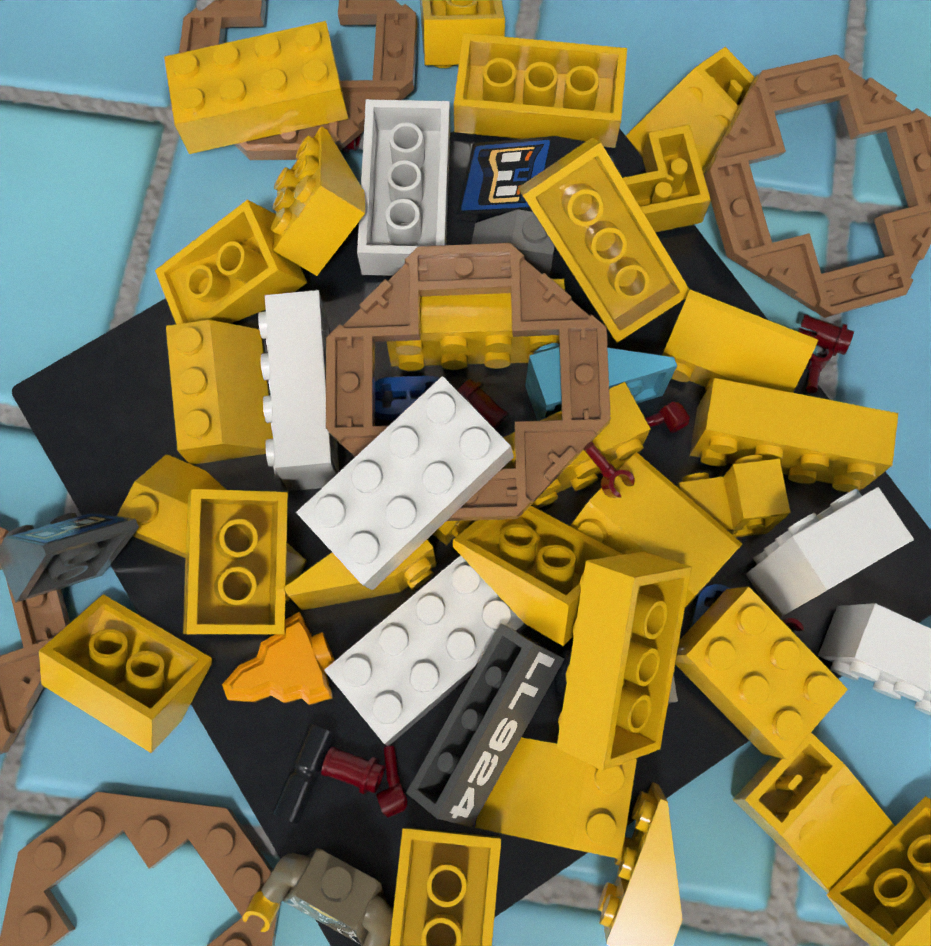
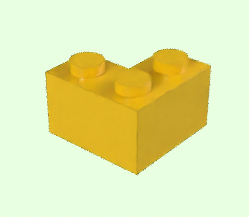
[623,124,711,232]
[677,455,791,537]

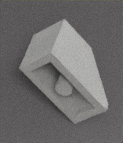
[471,209,555,277]

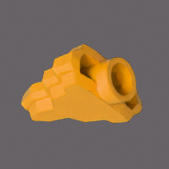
[222,612,335,705]

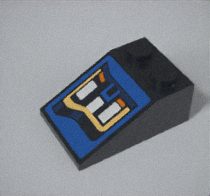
[456,136,586,223]

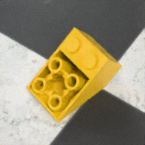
[626,46,755,174]
[271,126,365,276]
[732,732,895,893]
[598,782,683,946]

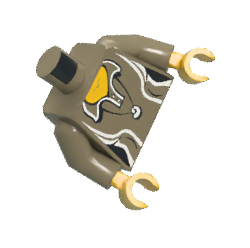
[243,848,393,946]

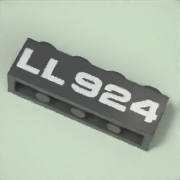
[406,623,564,828]

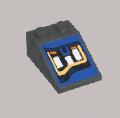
[0,513,139,603]

